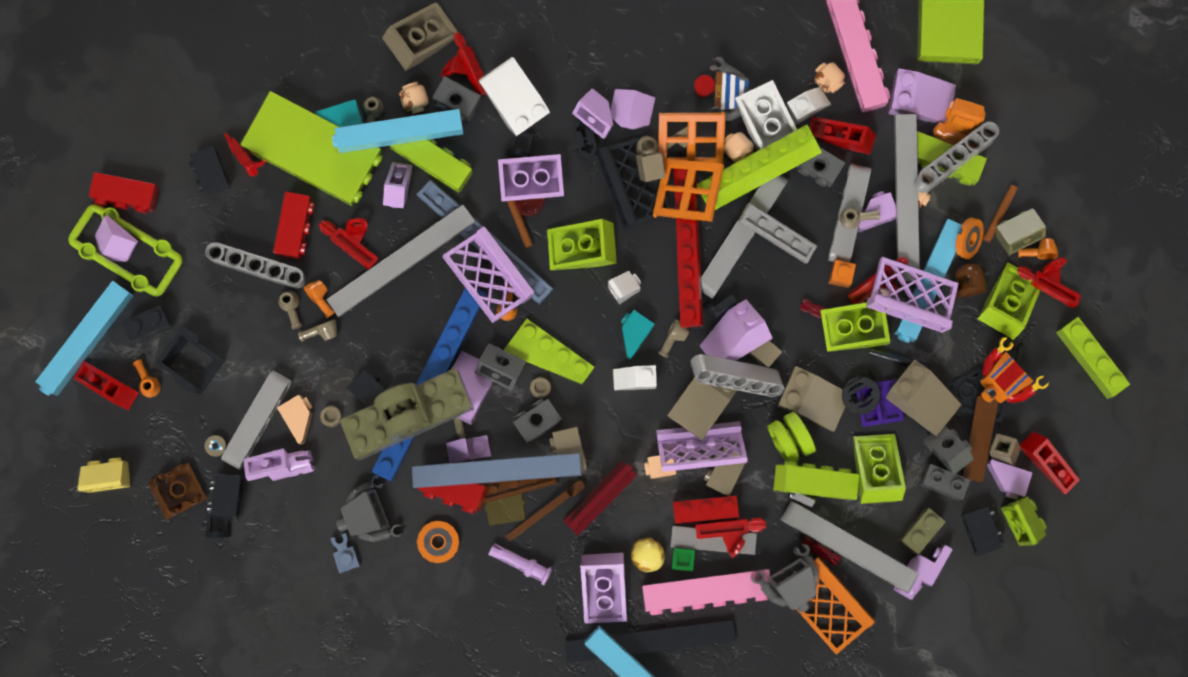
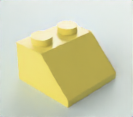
[78,458,131,493]

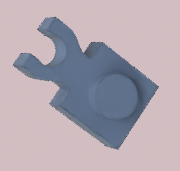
[330,533,360,573]

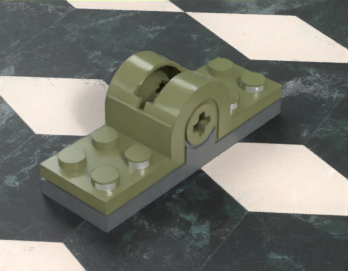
[340,368,475,461]

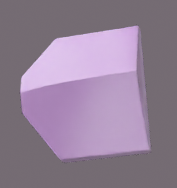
[610,89,655,130]
[95,215,138,262]

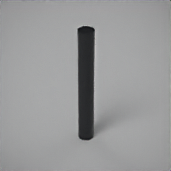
[868,347,931,370]

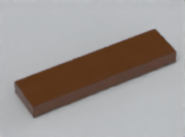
[961,396,998,482]
[478,477,557,504]

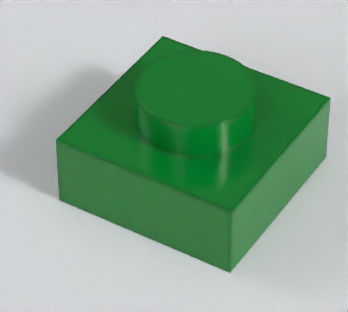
[672,548,695,571]

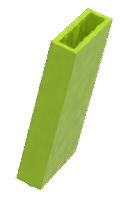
[917,0,984,64]
[240,91,383,206]

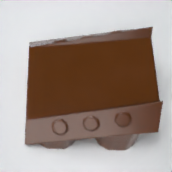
[148,462,206,520]

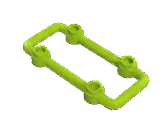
[69,204,182,296]

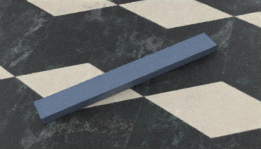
[417,179,553,305]
[412,454,582,488]

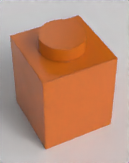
[828,260,856,288]

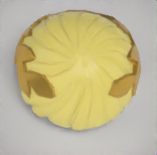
[631,538,665,572]

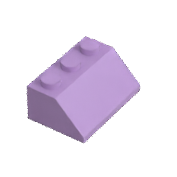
[498,154,564,202]

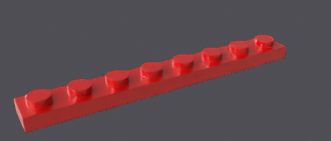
[674,168,703,328]

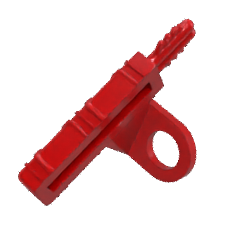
[441,32,487,96]
[224,133,267,177]
[319,218,378,270]
[848,257,909,305]
[1017,257,1081,308]
[695,518,767,558]

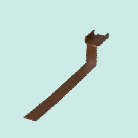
[505,480,585,542]

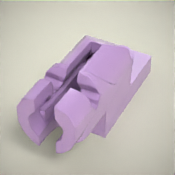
[243,449,315,481]
[894,545,953,600]

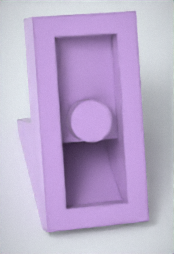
[446,435,491,464]

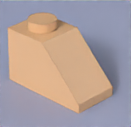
[277,395,313,445]

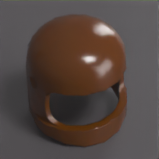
[954,264,988,299]

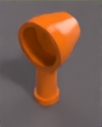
[1018,238,1058,260]
[304,280,335,318]
[497,284,518,321]
[132,359,161,398]

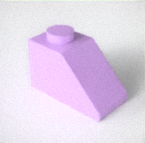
[572,89,613,139]
[383,162,413,208]
[857,191,896,233]
[986,460,1032,500]

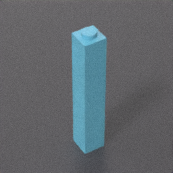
[332,109,463,153]
[894,219,963,343]
[35,281,134,396]
[584,626,655,677]

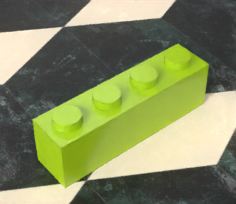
[917,131,987,186]
[389,139,473,193]
[1056,317,1130,399]
[774,461,859,500]

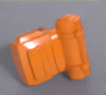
[933,98,986,148]

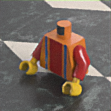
[981,337,1049,403]

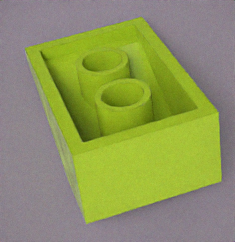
[547,219,617,270]
[978,262,1040,340]
[821,303,890,352]
[853,434,906,504]
[1001,496,1047,546]

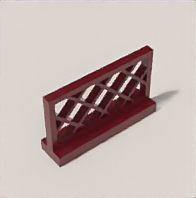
[563,461,637,536]

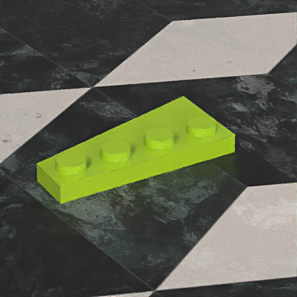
[504,319,594,384]

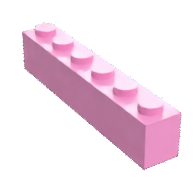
[826,0,890,113]
[642,569,770,615]

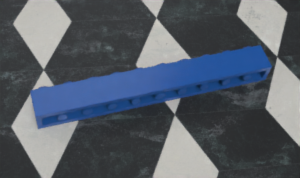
[372,286,487,482]

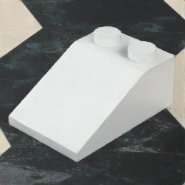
[478,57,550,136]
[735,80,797,151]

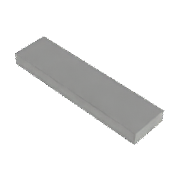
[738,203,817,263]
[671,526,757,555]

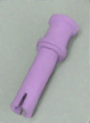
[489,543,552,585]

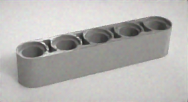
[914,122,999,193]
[828,163,871,263]
[206,242,306,289]
[691,354,784,397]
[221,370,292,470]

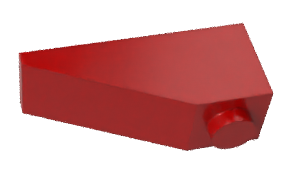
[809,117,876,154]
[73,361,139,410]
[1019,431,1080,495]

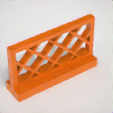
[796,556,875,655]

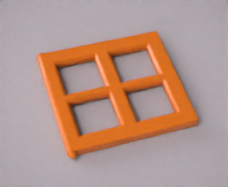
[658,112,726,165]
[653,157,724,222]

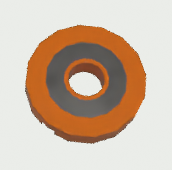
[955,217,984,259]
[417,521,459,563]

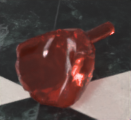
[514,198,545,216]

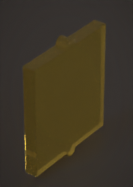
[484,494,525,526]

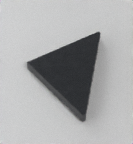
[945,346,1024,424]

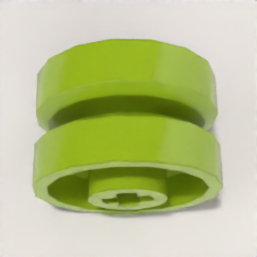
[767,411,816,462]

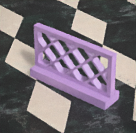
[442,227,534,323]
[866,257,958,333]
[656,421,747,472]

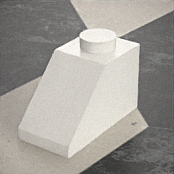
[786,87,831,125]
[608,271,641,304]
[613,366,657,390]

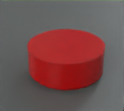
[694,75,715,97]

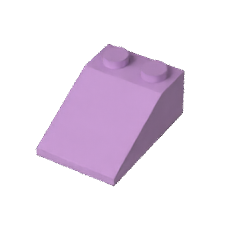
[888,69,956,123]
[700,299,772,361]
[451,351,493,425]
[581,553,627,623]

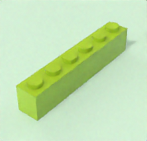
[696,125,822,210]

